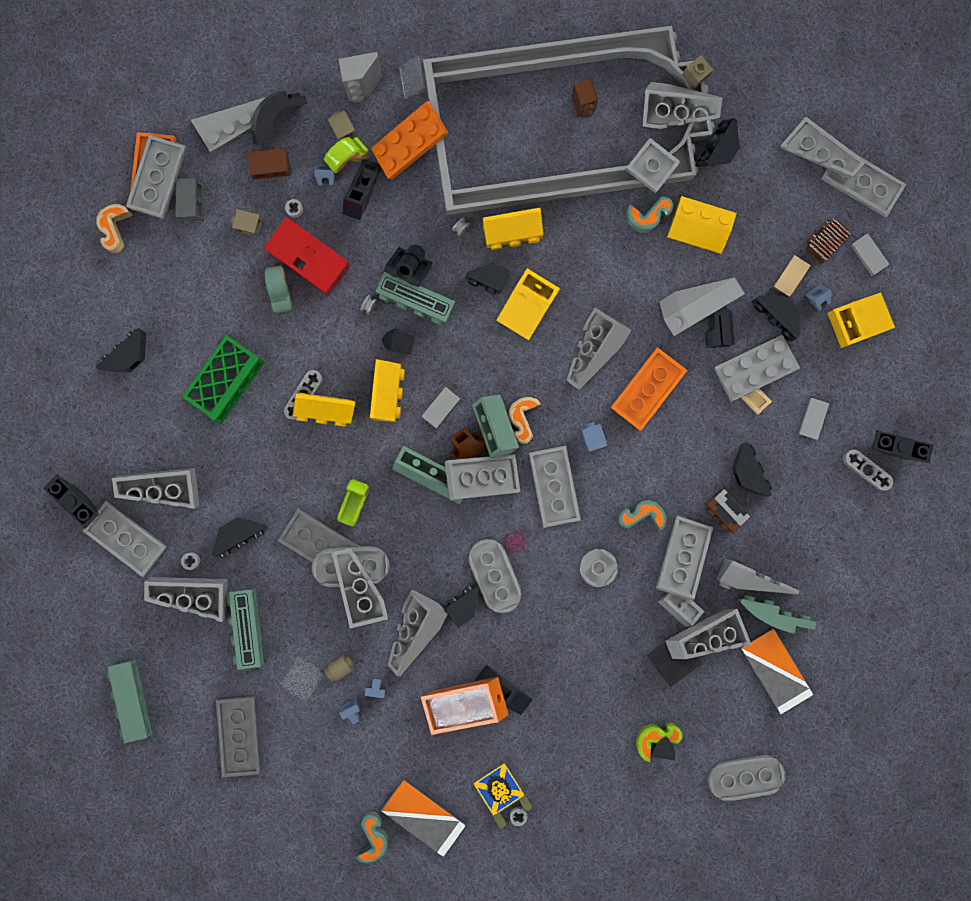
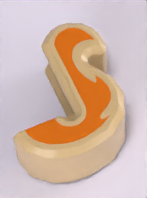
[96,204,133,253]
[508,397,541,444]

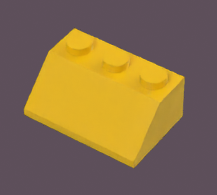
[667,196,737,254]
[483,208,543,250]
[370,360,405,423]
[293,392,355,427]

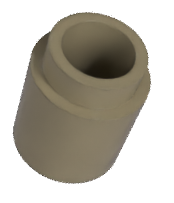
[325,655,355,682]

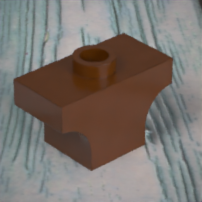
[449,427,487,460]

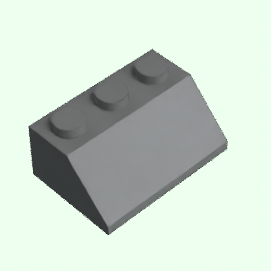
[339,52,383,102]

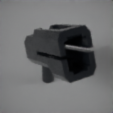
[705,305,735,348]

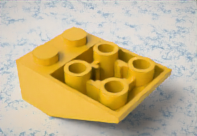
[496,268,560,340]
[827,293,895,348]

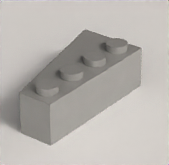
[112,468,199,509]
[144,577,228,622]
[665,609,751,659]

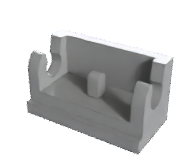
[658,593,704,627]

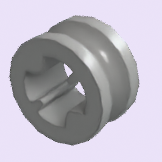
[285,199,303,218]
[452,217,470,236]
[360,295,377,314]
[181,552,200,570]
[510,807,527,826]

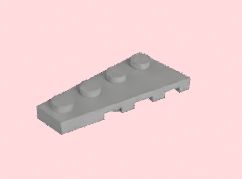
[191,97,266,154]
[780,117,866,179]

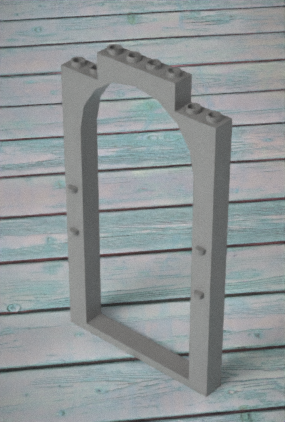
[423,26,714,215]

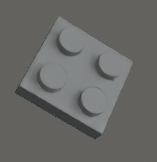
[625,138,680,193]

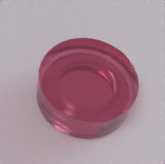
[506,532,525,552]

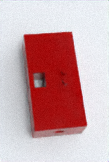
[264,217,351,296]

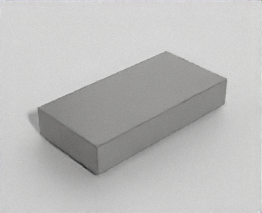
[850,233,889,276]
[422,387,460,429]
[798,398,829,440]

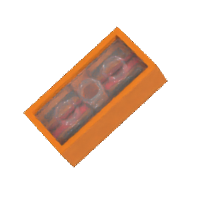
[421,677,509,735]

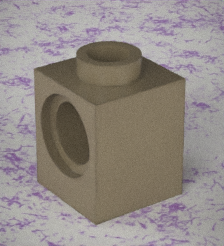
[682,55,713,90]
[328,110,357,141]
[231,209,262,237]

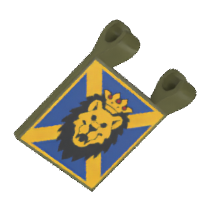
[472,762,532,828]

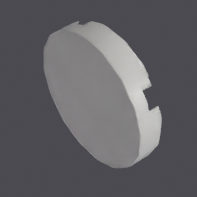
[580,549,618,587]

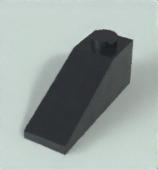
[342,159,381,220]

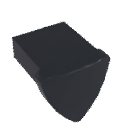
[382,328,415,355]
[651,736,675,760]

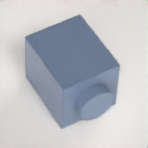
[581,422,608,452]

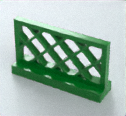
[182,335,265,424]

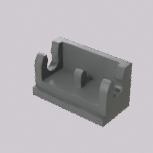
[176,178,204,221]

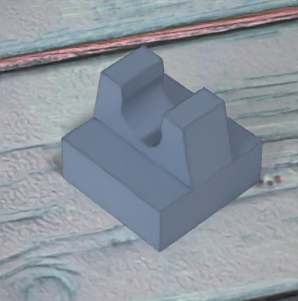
[314,164,335,185]
[805,285,833,311]
[365,679,386,699]
[339,698,360,725]

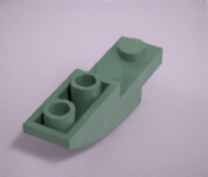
[737,595,816,634]

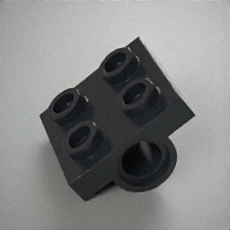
[384,245,433,287]
[647,632,702,687]

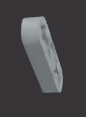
[284,370,323,420]
[843,450,893,491]

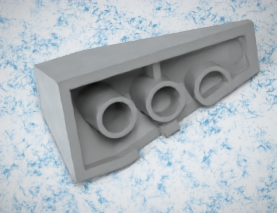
[643,82,723,129]
[660,277,745,336]
[566,308,632,390]
[332,548,388,629]
[716,559,799,594]
[388,590,448,676]

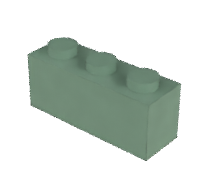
[472,395,519,458]

